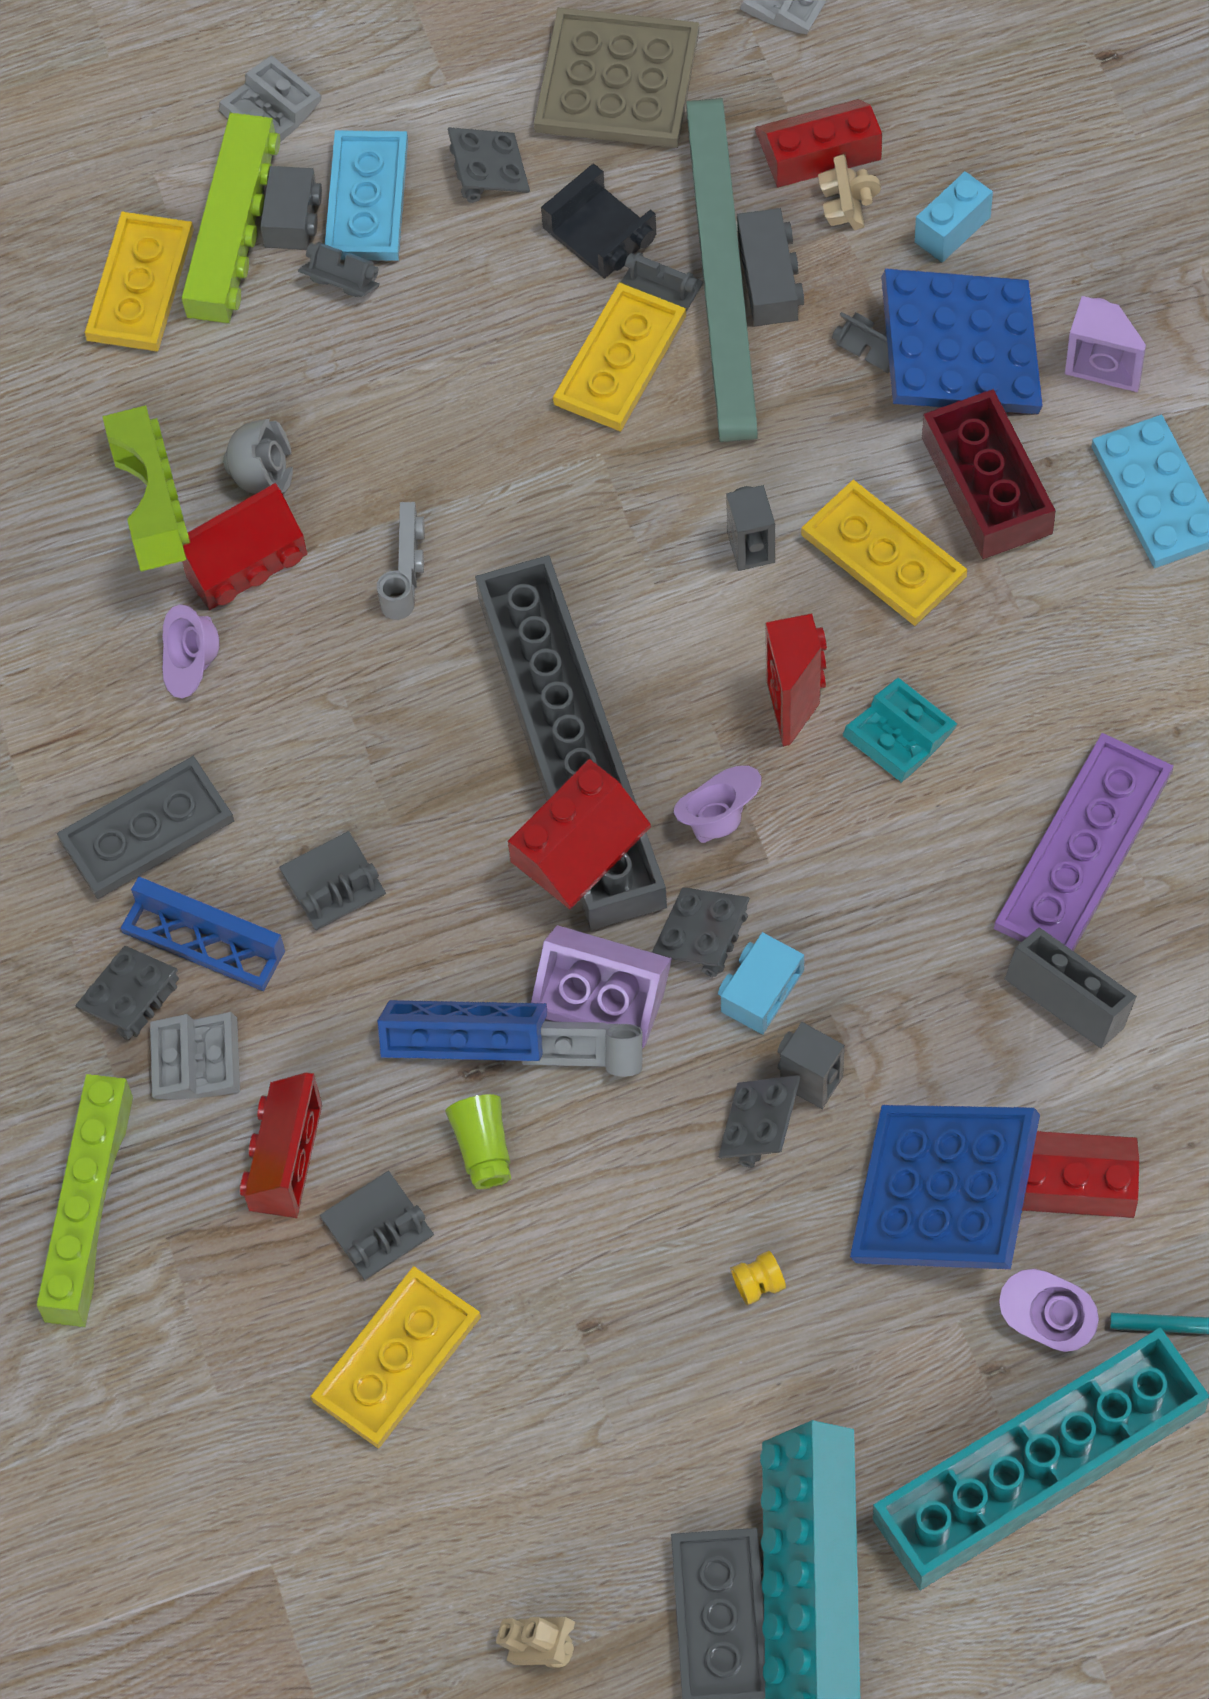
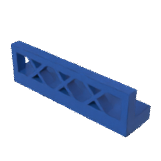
[121,876,285,992]
[377,1000,547,1061]

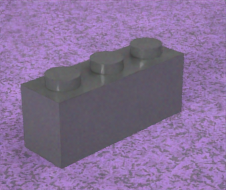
[737,208,804,327]
[1004,927,1137,1049]

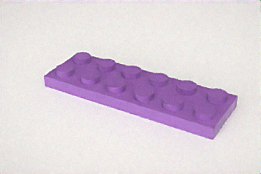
[994,733,1174,951]

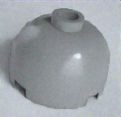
[223,419,293,495]

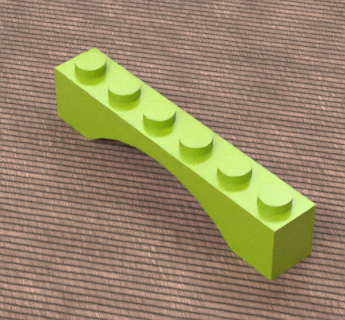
[102,405,190,572]
[37,1074,133,1327]

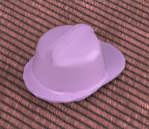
[163,604,219,699]
[674,766,762,843]
[999,1269,1099,1352]

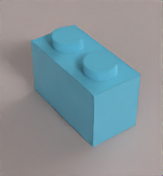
[914,171,993,263]
[718,932,804,1035]

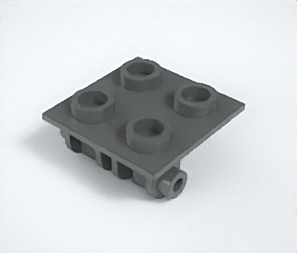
[447,127,530,203]
[279,831,386,930]
[652,887,750,977]
[75,946,179,1040]
[718,1075,801,1168]
[320,1170,434,1280]

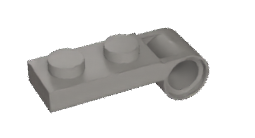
[377,502,425,620]
[522,1021,642,1077]

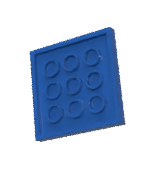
[881,269,1043,414]
[850,1105,1040,1270]

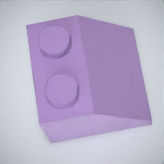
[1065,296,1146,392]

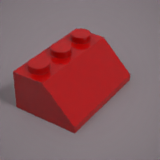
[755,99,882,188]
[182,483,308,611]
[765,613,827,747]
[508,759,651,909]
[240,1072,323,1218]
[1022,1131,1139,1218]

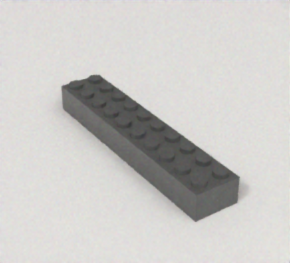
[475,555,667,931]

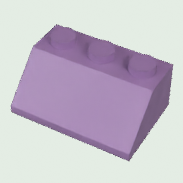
[531,925,672,1048]

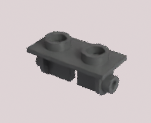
[298,242,380,297]
[621,252,703,311]
[832,312,890,373]

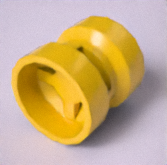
[730,1250,786,1305]

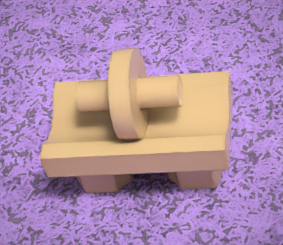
[818,154,881,231]
[496,1617,575,1668]

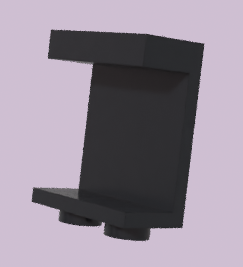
[541,163,657,279]

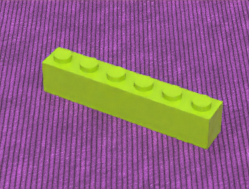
[181,112,280,324]

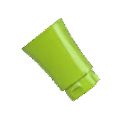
[445,1094,511,1189]

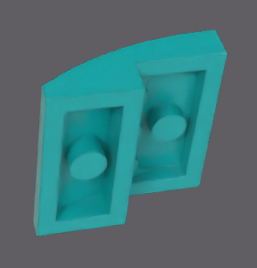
[843,677,957,783]

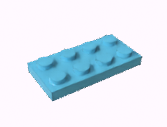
[325,130,408,261]
[1091,414,1209,569]

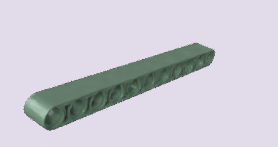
[686,98,758,442]

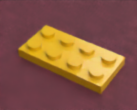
[85,211,194,352]
[553,282,686,432]
[801,479,967,626]
[310,1266,481,1449]

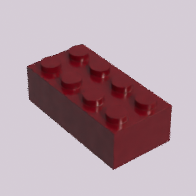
[922,389,1056,560]

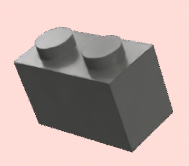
[260,166,322,250]
[726,485,775,571]
[777,1022,845,1110]

